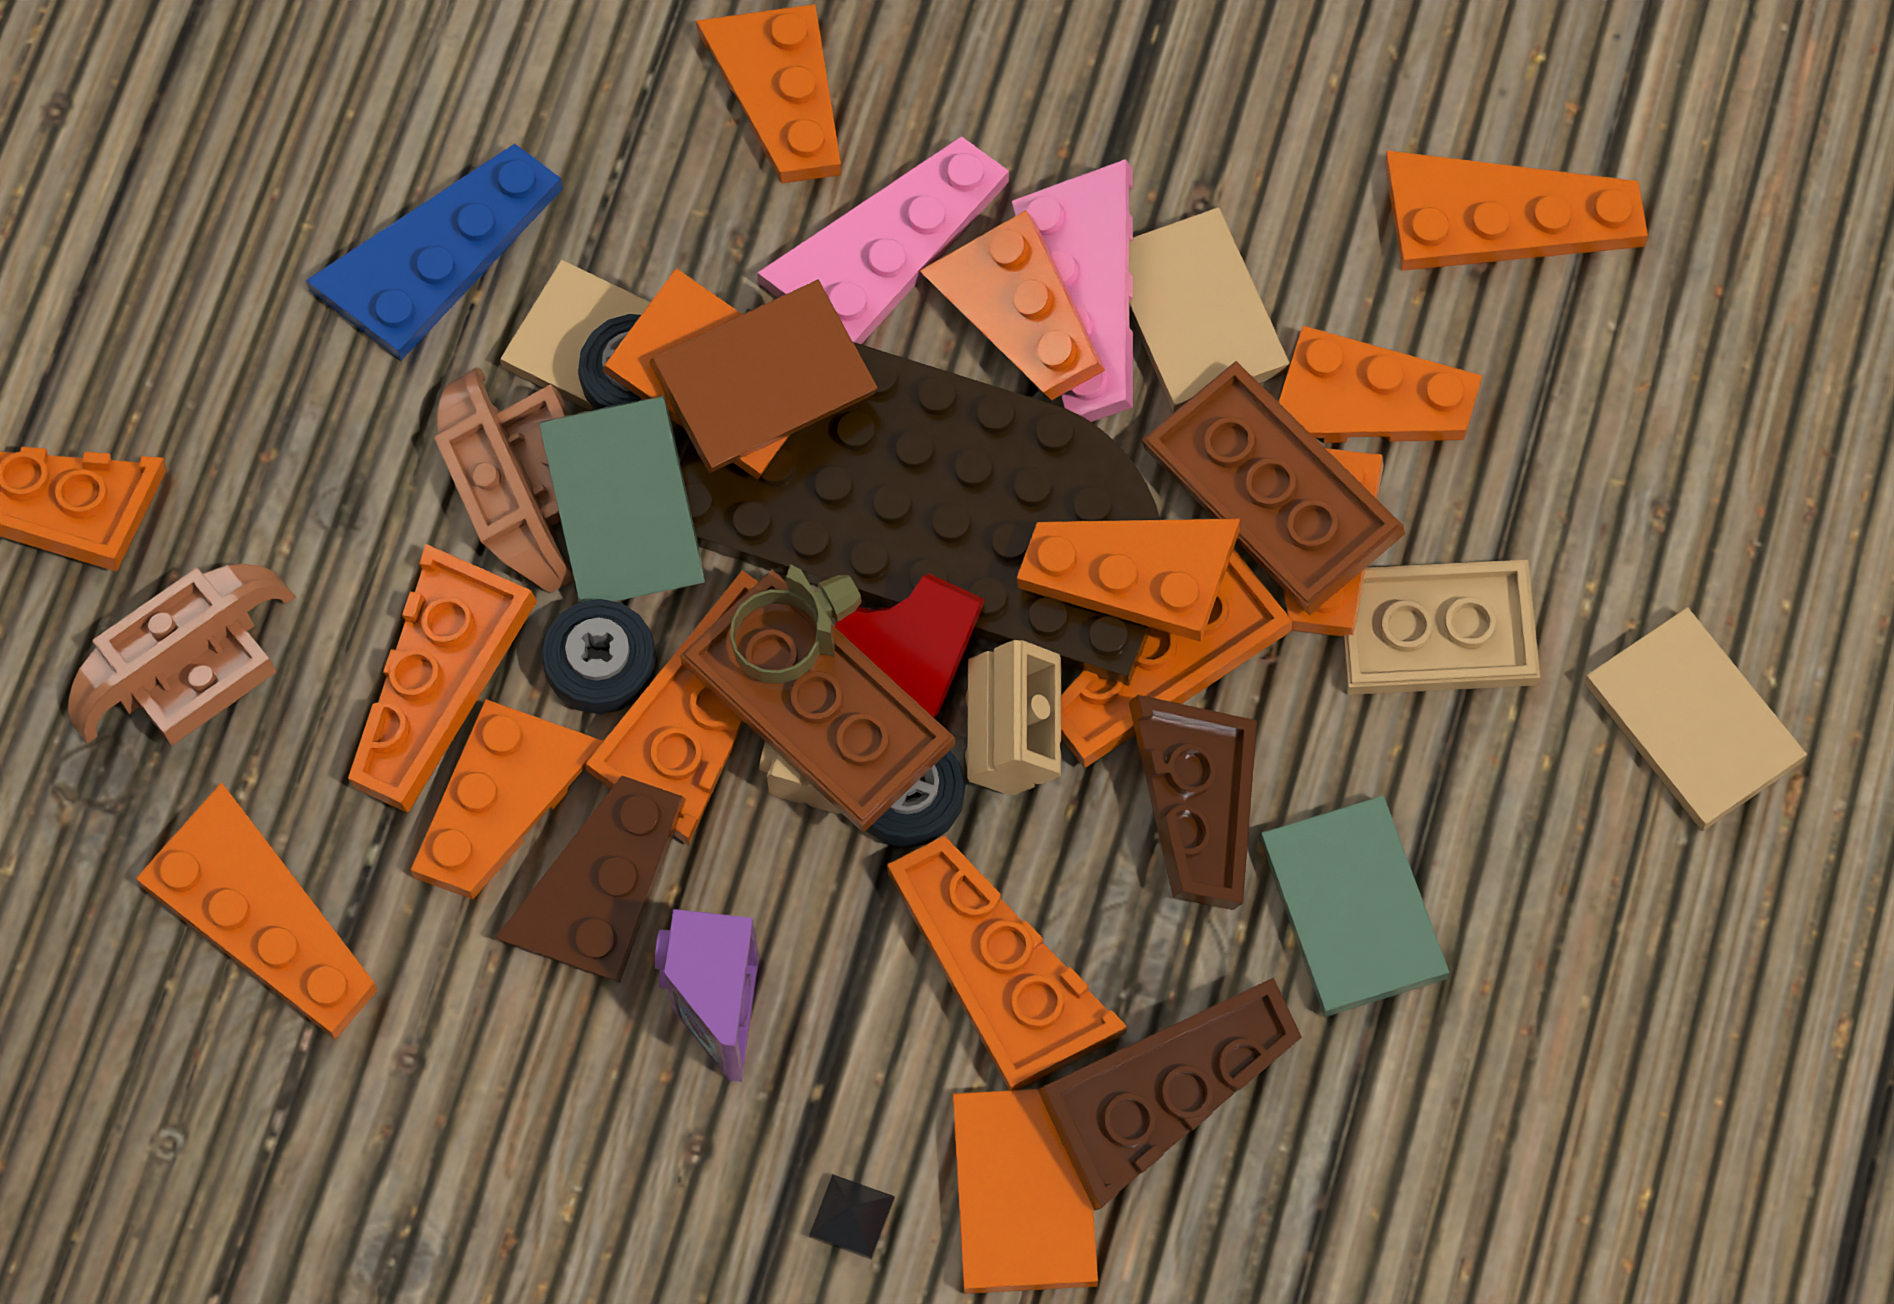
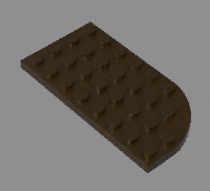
[680,309,1160,686]

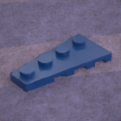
[306,144,563,361]

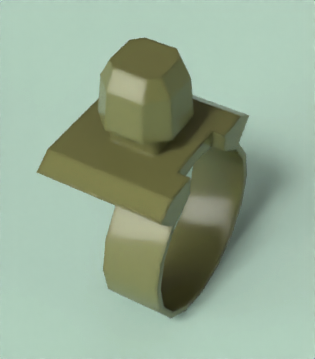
[730,564,862,684]

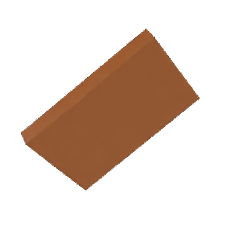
[650,279,878,474]

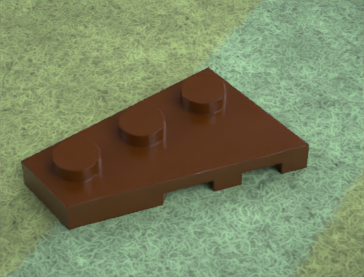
[1129,695,1257,910]
[495,775,686,983]

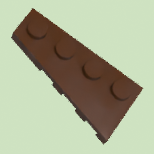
[1038,978,1302,1211]

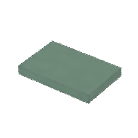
[539,395,706,602]
[1260,795,1450,1017]

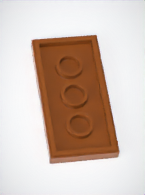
[1142,361,1405,616]
[680,570,955,833]

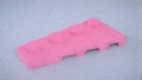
[758,136,1009,344]
[1012,159,1133,422]

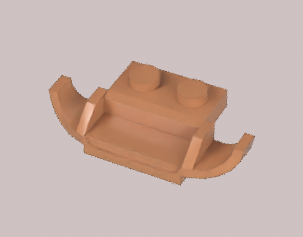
[434,367,574,593]
[68,564,296,746]

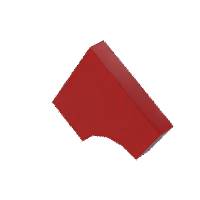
[834,573,986,718]

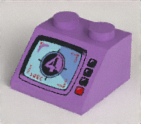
[655,909,759,1082]

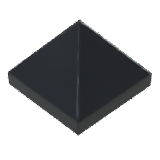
[809,1174,895,1260]

